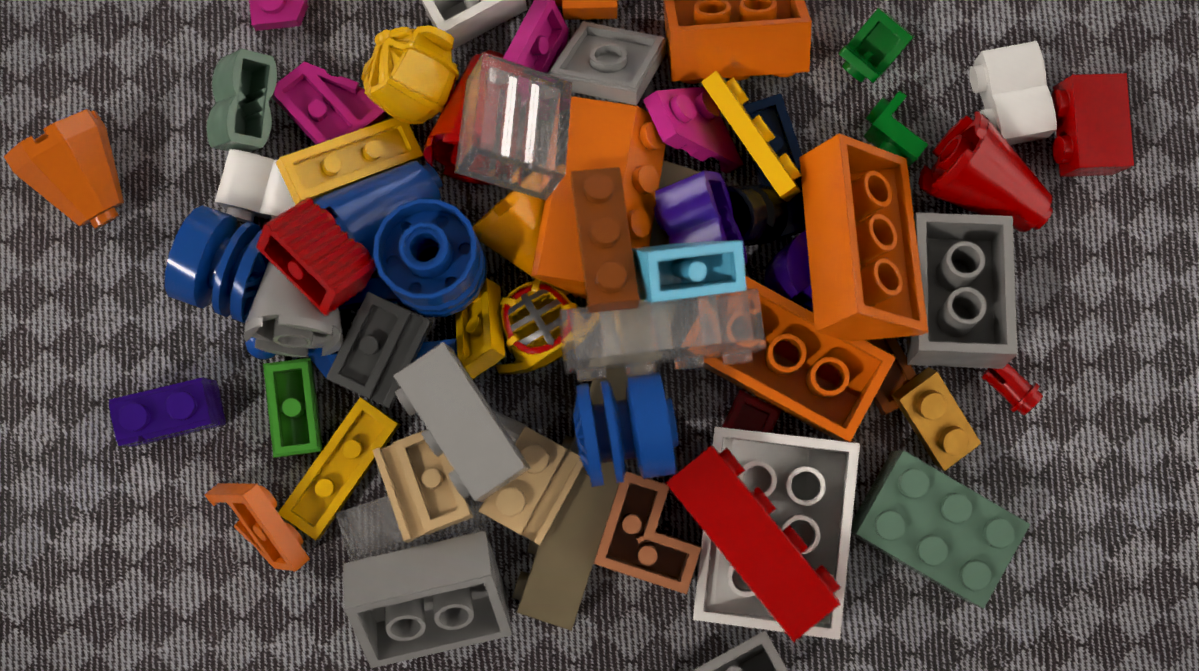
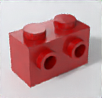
[1051,73,1134,177]

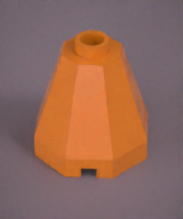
[3,109,124,229]

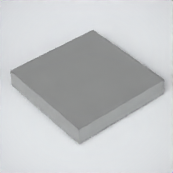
[548,21,668,106]

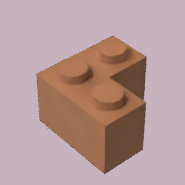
[594,471,702,594]

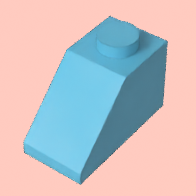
[632,240,747,303]

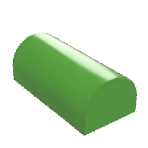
[263,358,323,458]

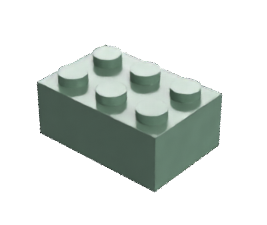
[851,450,1031,609]

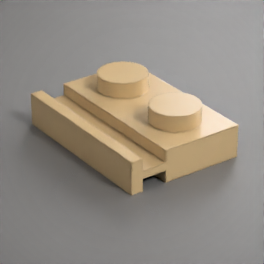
[478,426,584,545]
[373,429,473,543]

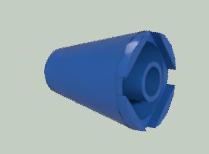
[313,160,443,271]

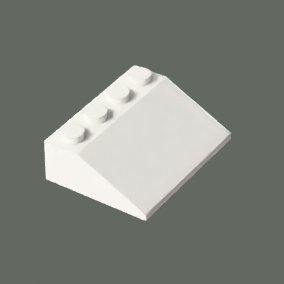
[693,427,860,640]

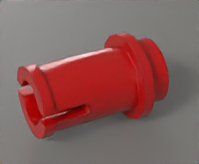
[981,364,1043,416]

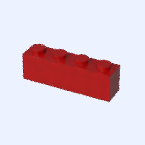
[666,445,841,642]

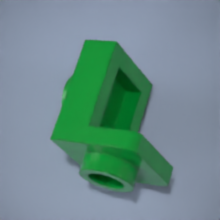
[838,7,915,83]
[863,90,928,168]

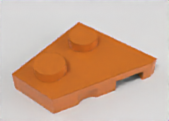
[204,483,310,571]

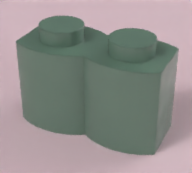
[207,49,277,152]

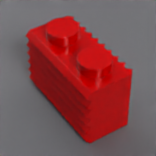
[256,198,376,316]

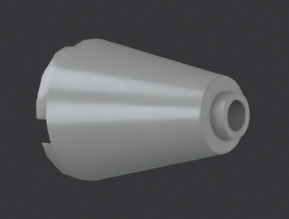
[243,261,343,357]

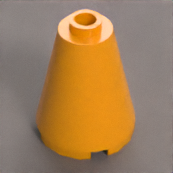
[473,168,578,298]

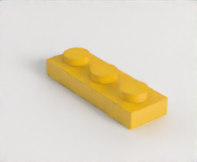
[701,71,802,202]
[276,118,424,205]
[278,397,401,541]

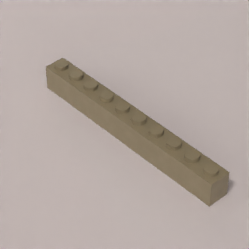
[512,161,699,631]

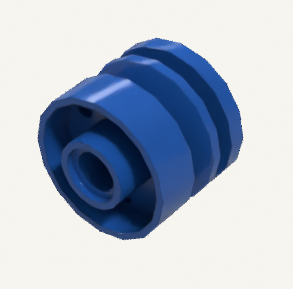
[373,199,487,317]
[165,205,269,323]
[573,372,679,487]

